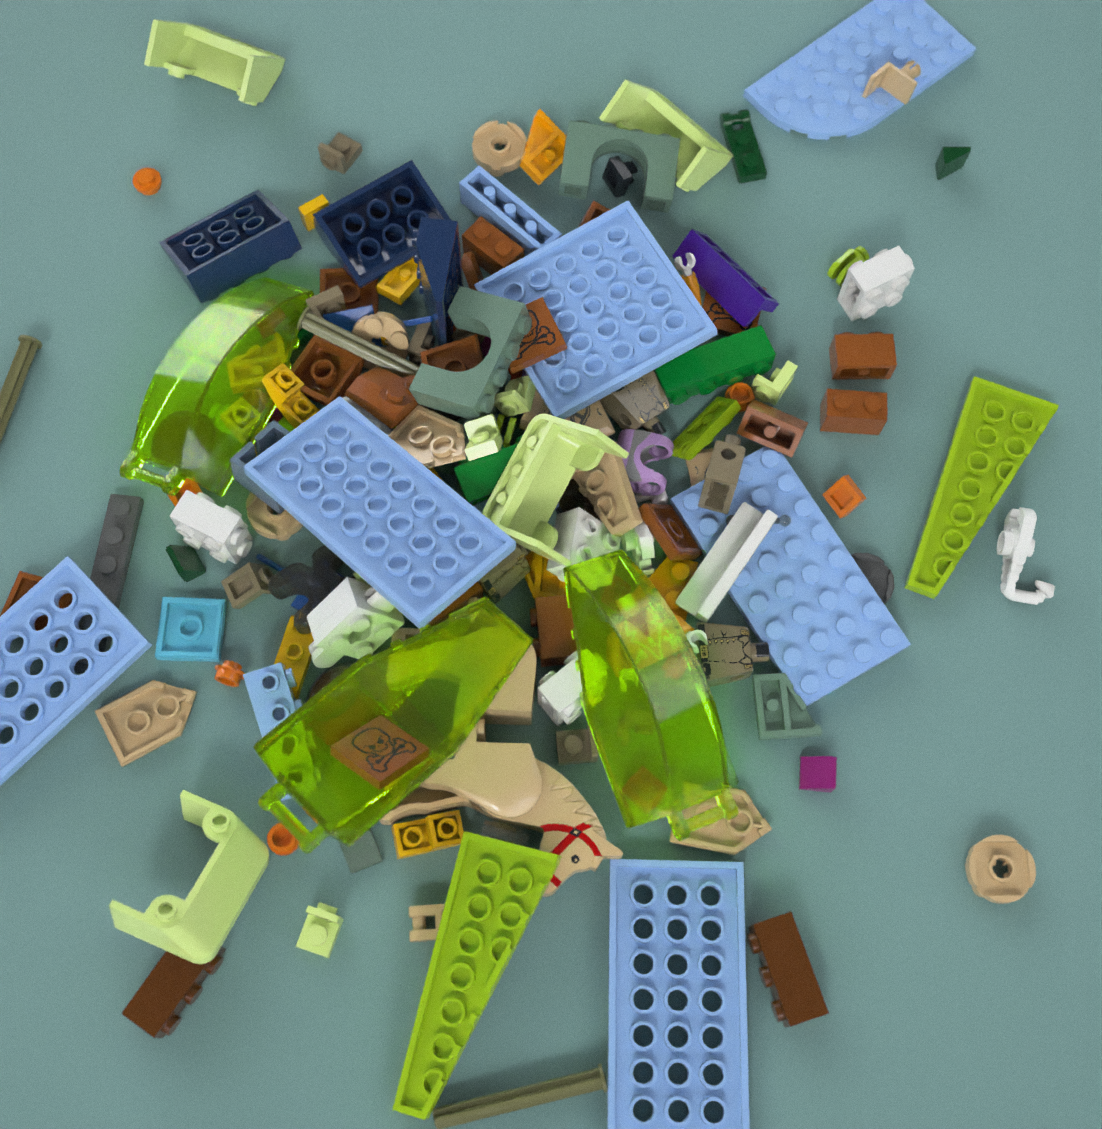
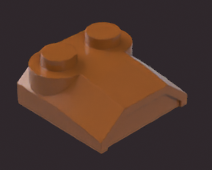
[290,335,364,406]
[345,366,428,428]

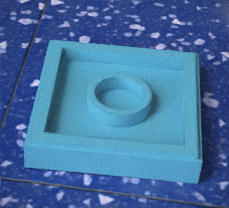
[155,597,227,662]

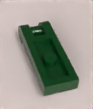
[719,109,767,184]

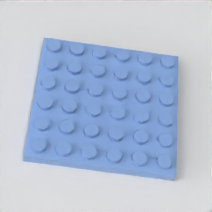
[474,201,717,419]

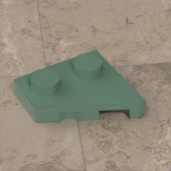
[751,673,822,740]

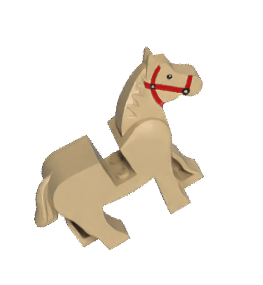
[379,597,623,897]

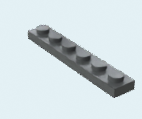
[74,494,144,674]

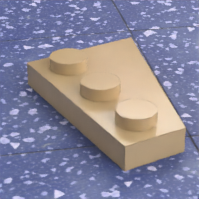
[572,442,643,537]

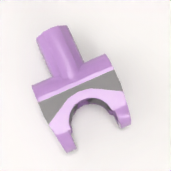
[617,429,674,496]

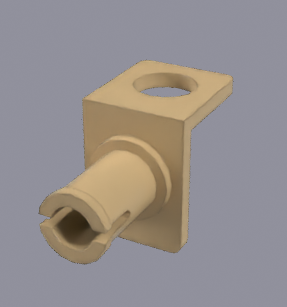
[862,61,921,104]

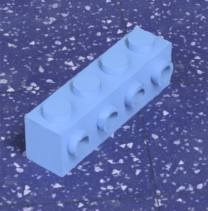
[459,166,562,256]
[243,662,326,801]

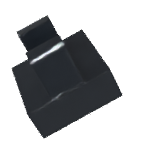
[602,155,638,198]

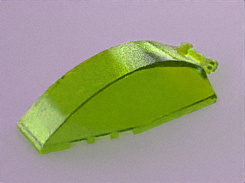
[119,277,315,497]
[563,549,739,841]
[253,596,533,854]

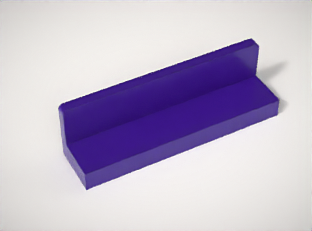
[672,229,779,327]

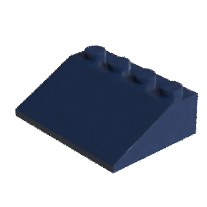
[313,160,451,288]
[159,190,302,304]
[412,217,464,346]

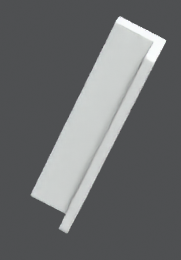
[675,502,778,623]

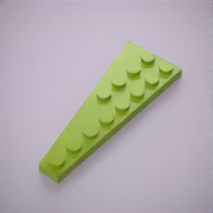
[904,376,1059,599]
[392,831,561,1120]

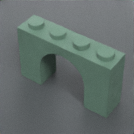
[558,120,680,213]
[409,286,532,420]

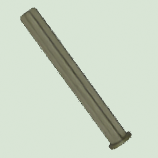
[297,307,420,378]
[0,335,43,443]
[433,1063,608,1129]

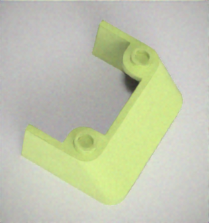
[144,19,285,106]
[599,79,733,192]
[482,413,629,567]
[109,790,269,964]

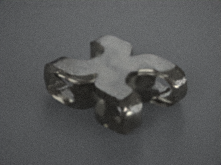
[268,545,357,635]

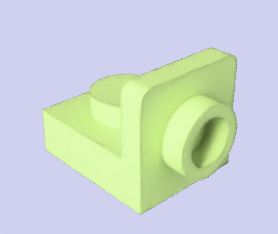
[751,361,798,406]
[494,376,536,417]
[464,414,504,461]
[296,902,344,958]

